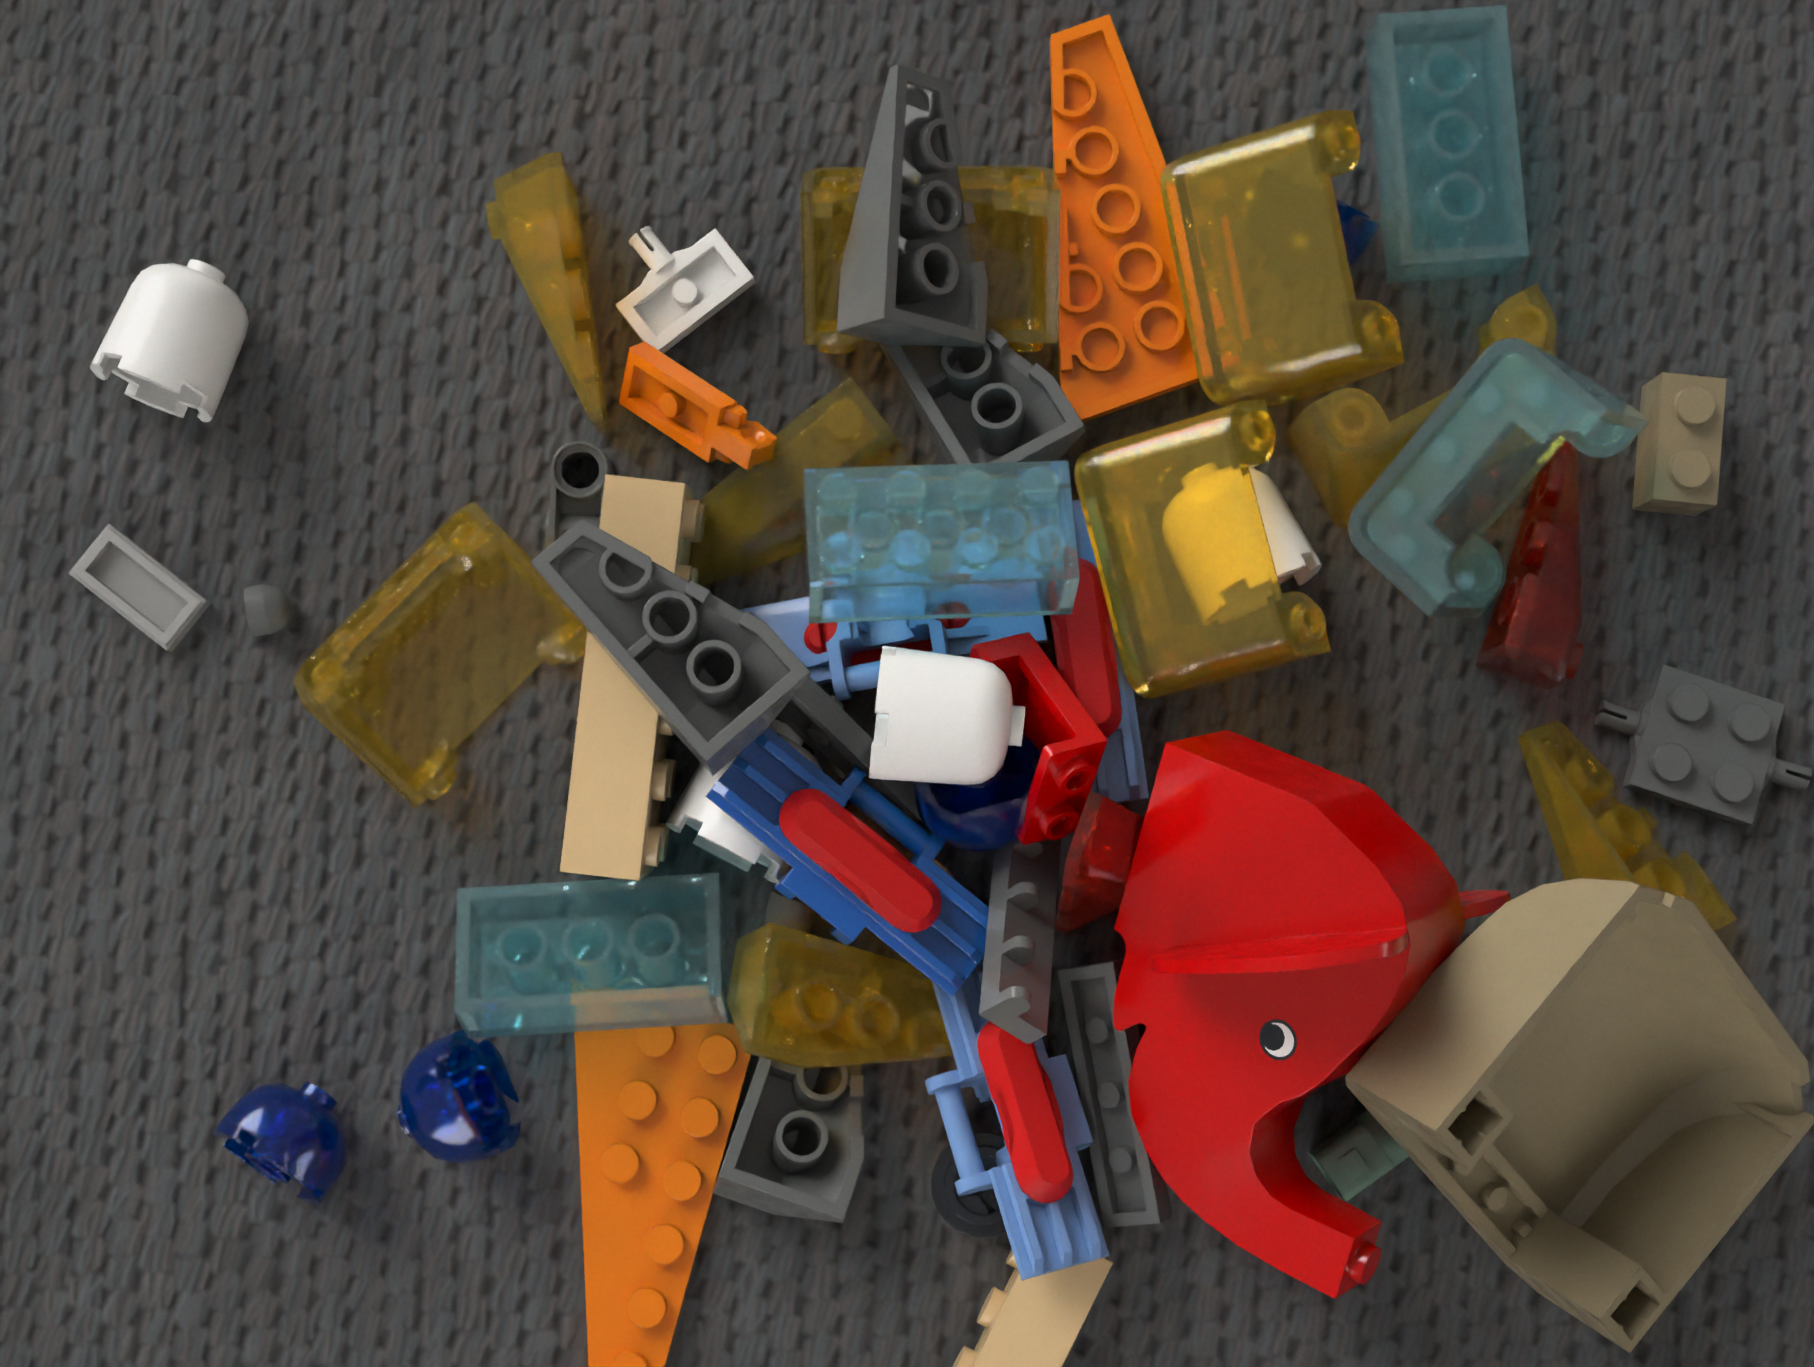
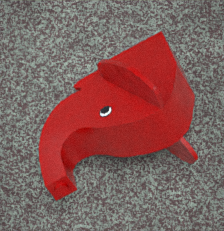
[1113,730,1511,1299]

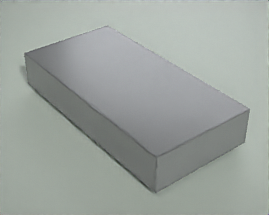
[69,524,211,652]

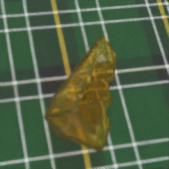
[486,151,610,431]
[689,377,925,587]
[1518,720,1737,933]
[727,922,954,1069]

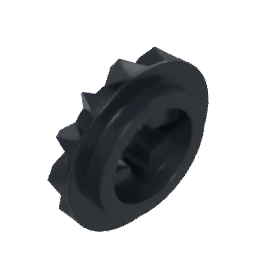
[931,1132,1006,1237]

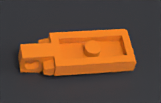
[619,342,777,470]

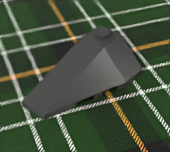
[837,64,988,347]
[879,328,1085,518]
[530,519,811,776]
[713,937,864,1223]

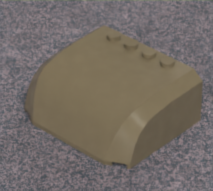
[1346,878,1814,1353]

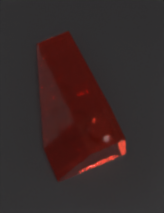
[1475,419,1584,690]
[1055,791,1144,934]

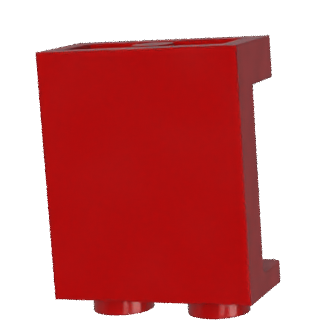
[969,632,1108,845]

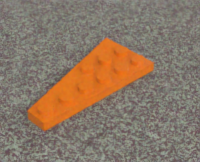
[1049,14,1241,423]
[572,979,759,1367]

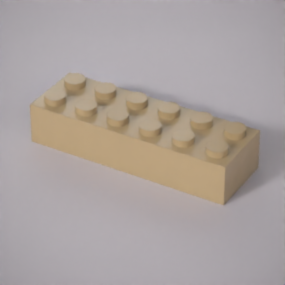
[560,474,706,881]

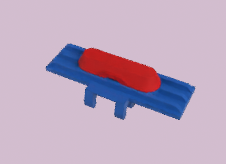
[705,727,989,997]

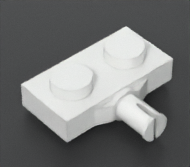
[616,226,755,353]

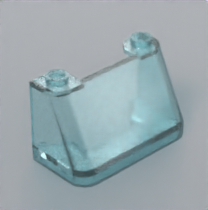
[1348,338,1650,618]

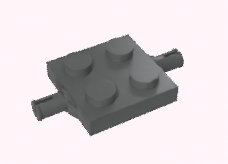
[1594,664,1812,827]

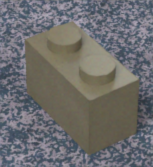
[1632,372,1727,516]

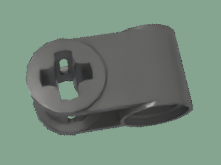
[545,440,615,549]

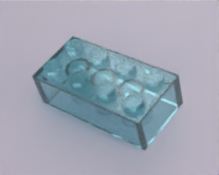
[1365,5,1530,283]
[803,461,1080,623]
[454,873,728,1038]

